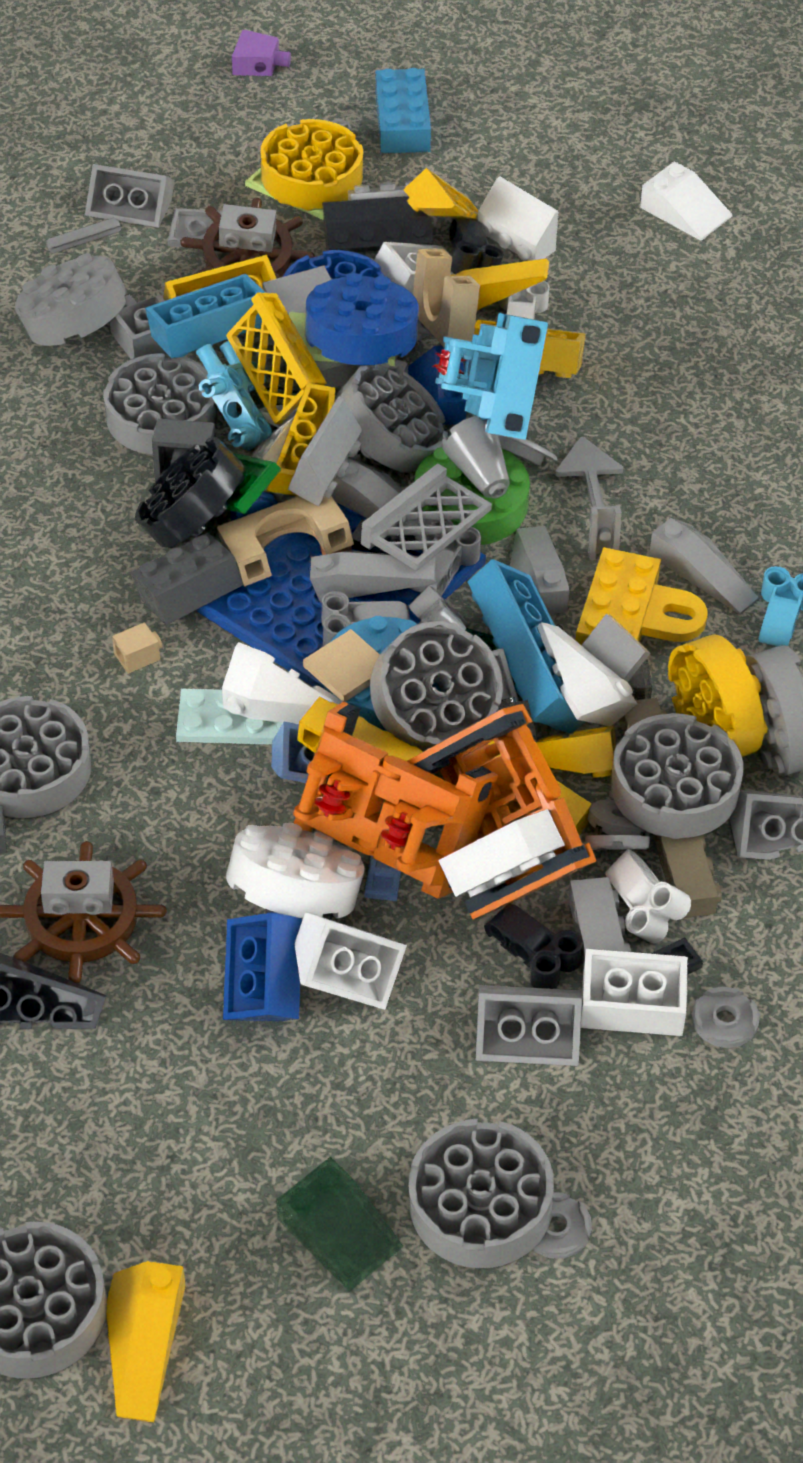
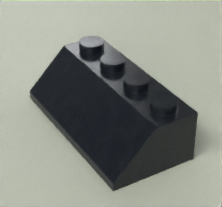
[322,196,433,253]

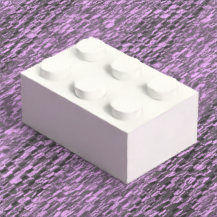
[438,809,565,898]

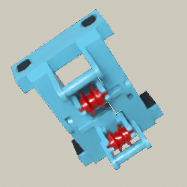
[433,313,548,440]

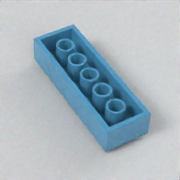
[467,559,586,733]

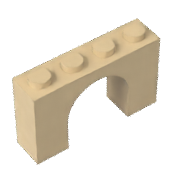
[413,249,480,348]
[217,496,354,586]

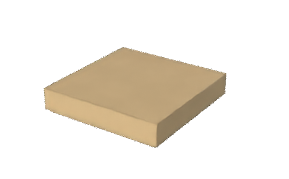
[303,629,380,702]

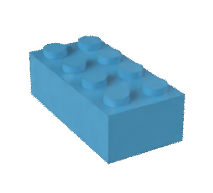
[375,68,431,153]
[145,274,266,358]

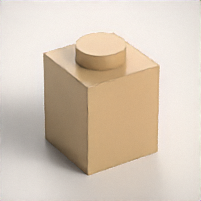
[112,622,162,673]

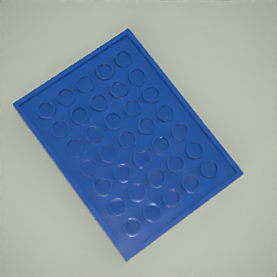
[197,502,486,688]

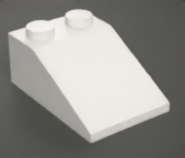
[640,162,732,241]
[374,242,454,294]

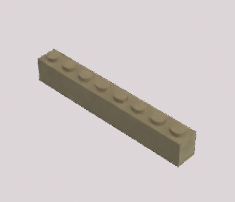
[619,698,722,918]

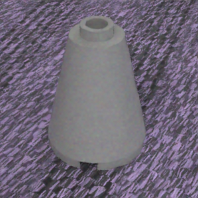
[442,416,510,498]

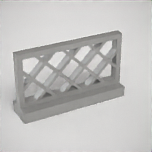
[361,463,492,571]

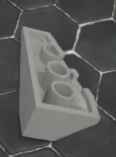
[332,458,431,541]
[649,518,759,615]
[510,526,569,614]
[310,551,436,603]
[730,789,803,860]

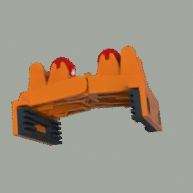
[406,704,597,920]

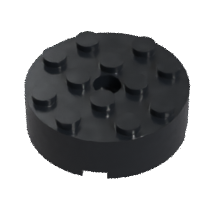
[135,437,245,549]

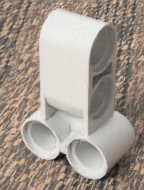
[498,281,550,319]
[605,849,691,944]

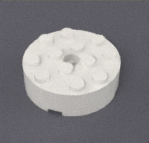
[226,823,365,918]

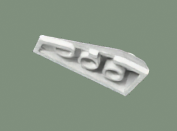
[537,622,637,727]
[222,642,342,724]

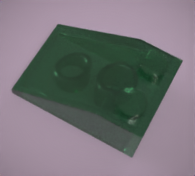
[276,1157,403,1292]

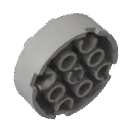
[15,253,127,346]
[103,353,217,454]
[336,363,448,473]
[370,621,503,752]
[745,645,803,777]
[0,696,92,818]
[611,713,743,839]
[408,1119,554,1268]
[0,1221,107,1379]

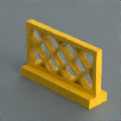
[226,292,327,425]

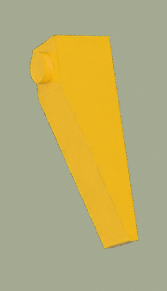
[106,1261,186,1422]

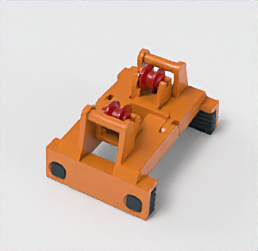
[293,701,498,899]

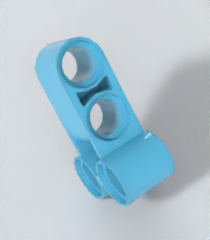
[759,566,803,646]

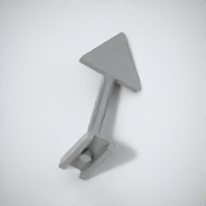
[556,437,624,560]

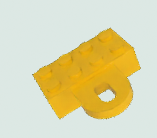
[575,547,708,645]

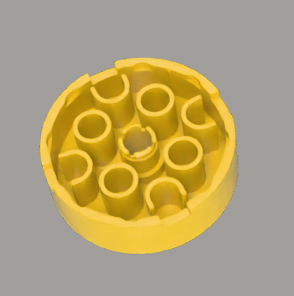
[261,119,363,211]
[668,634,767,757]

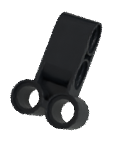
[449,218,504,274]
[484,903,583,989]

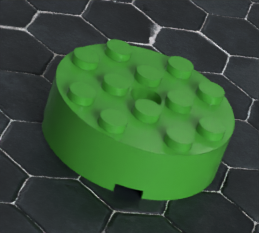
[414,447,530,545]

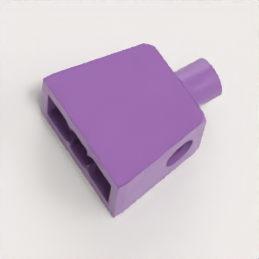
[232,30,291,76]

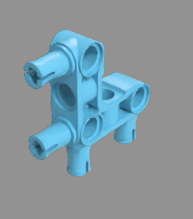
[196,341,272,451]

